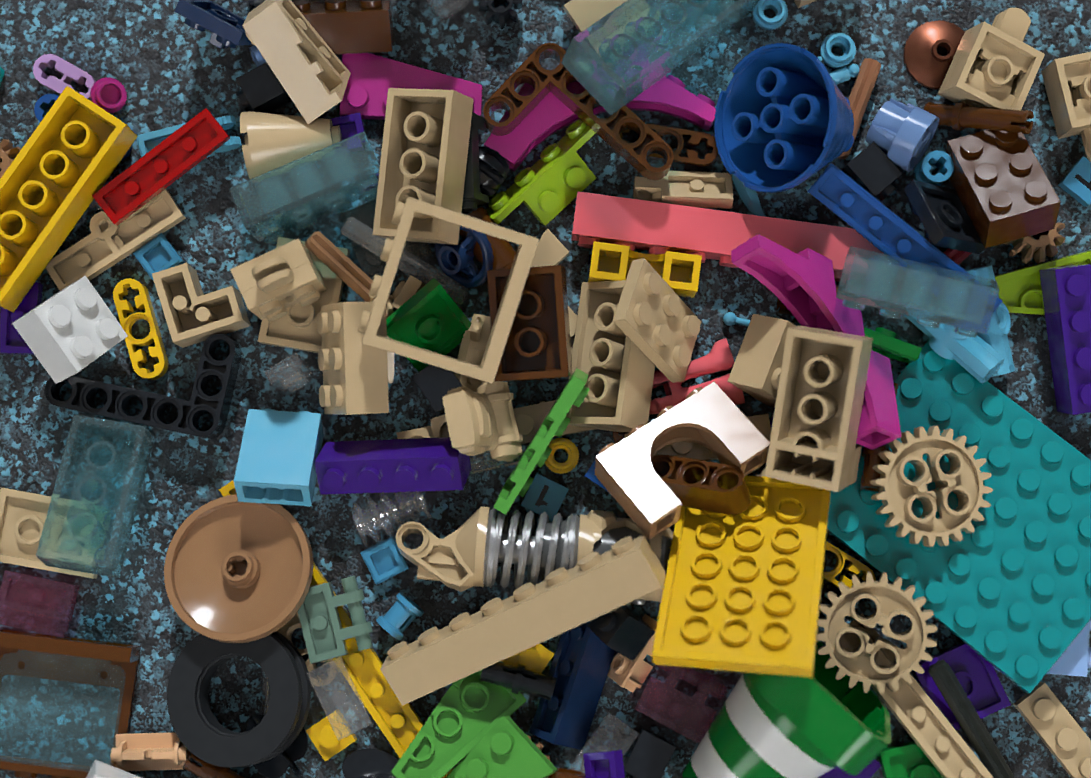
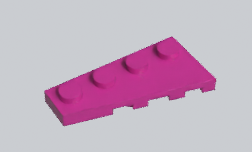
[340,53,483,120]

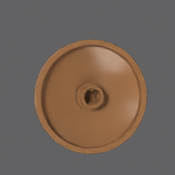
[164,494,313,643]

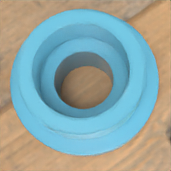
[752,0,788,30]
[820,32,856,68]

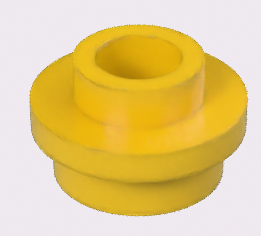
[545,438,579,474]

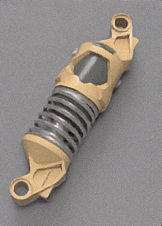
[396,507,673,605]

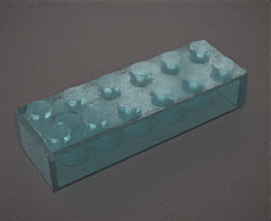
[561,0,759,115]

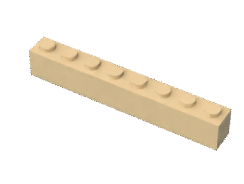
[380,535,666,706]

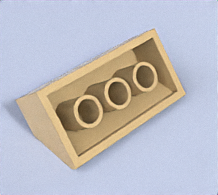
[566,280,655,432]

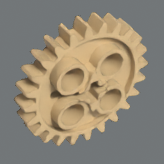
[870,426,993,547]
[817,571,937,694]

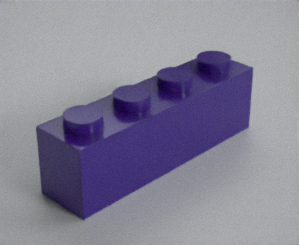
[1039,264,1091,415]
[314,437,472,495]

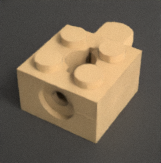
[938,7,1045,110]
[1041,52,1091,162]
[230,238,327,321]

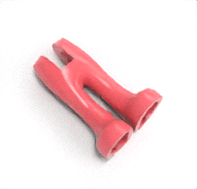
[649,338,745,414]

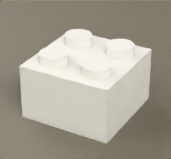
[12,275,128,384]

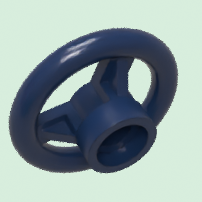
[435,226,494,288]

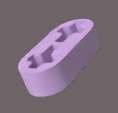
[33,54,96,101]

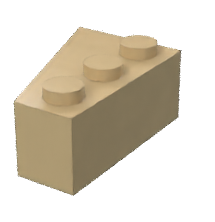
[242,0,351,124]

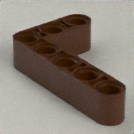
[483,43,674,181]

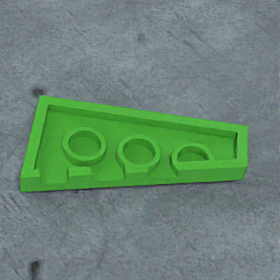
[493,368,590,515]
[391,670,527,778]
[446,716,558,778]

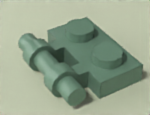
[298,576,373,664]

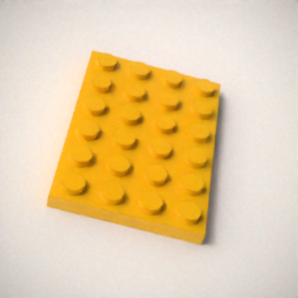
[652,476,831,678]

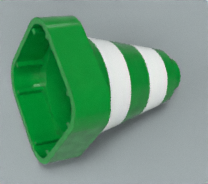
[682,640,891,778]

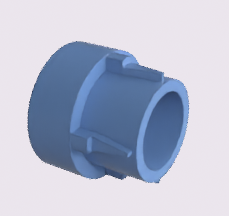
[866,98,939,172]

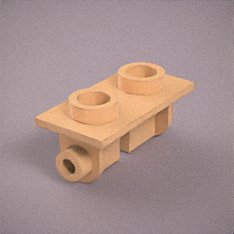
[607,614,657,693]
[111,732,190,771]

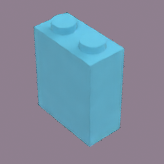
[234,408,324,506]

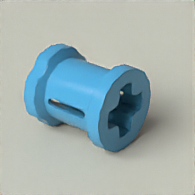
[914,150,954,186]
[376,592,424,641]

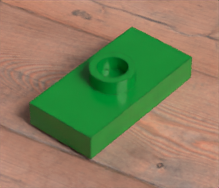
[864,327,922,365]

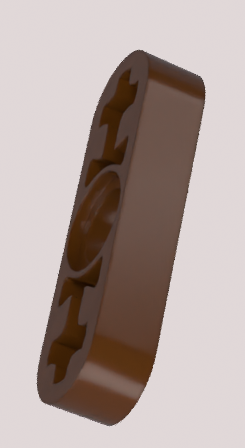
[619,123,718,167]

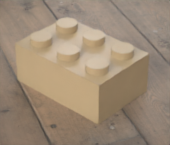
[316,302,389,415]

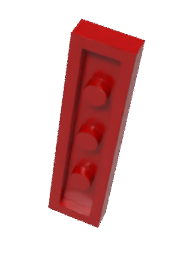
[92,108,231,226]

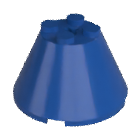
[714,43,854,193]

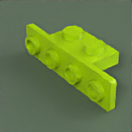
[486,119,597,226]

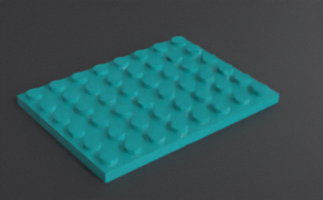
[827,340,1091,694]

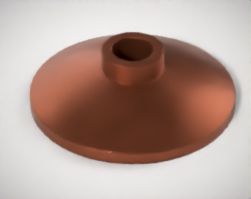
[903,20,965,90]

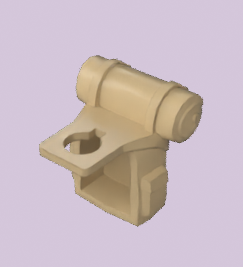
[430,380,523,462]

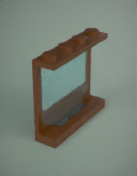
[0,629,141,778]

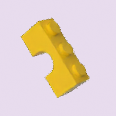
[588,241,702,298]

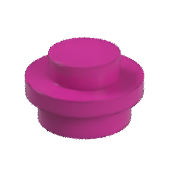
[90,77,127,113]

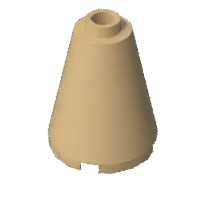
[240,111,342,184]

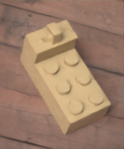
[764,326,873,492]

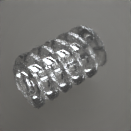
[352,491,433,547]

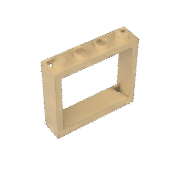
[357,196,539,384]

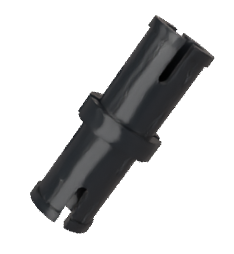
[479,662,557,701]

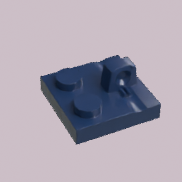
[174,0,253,49]

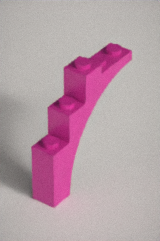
[484,42,716,172]
[731,234,901,450]

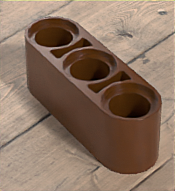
[651,454,751,515]

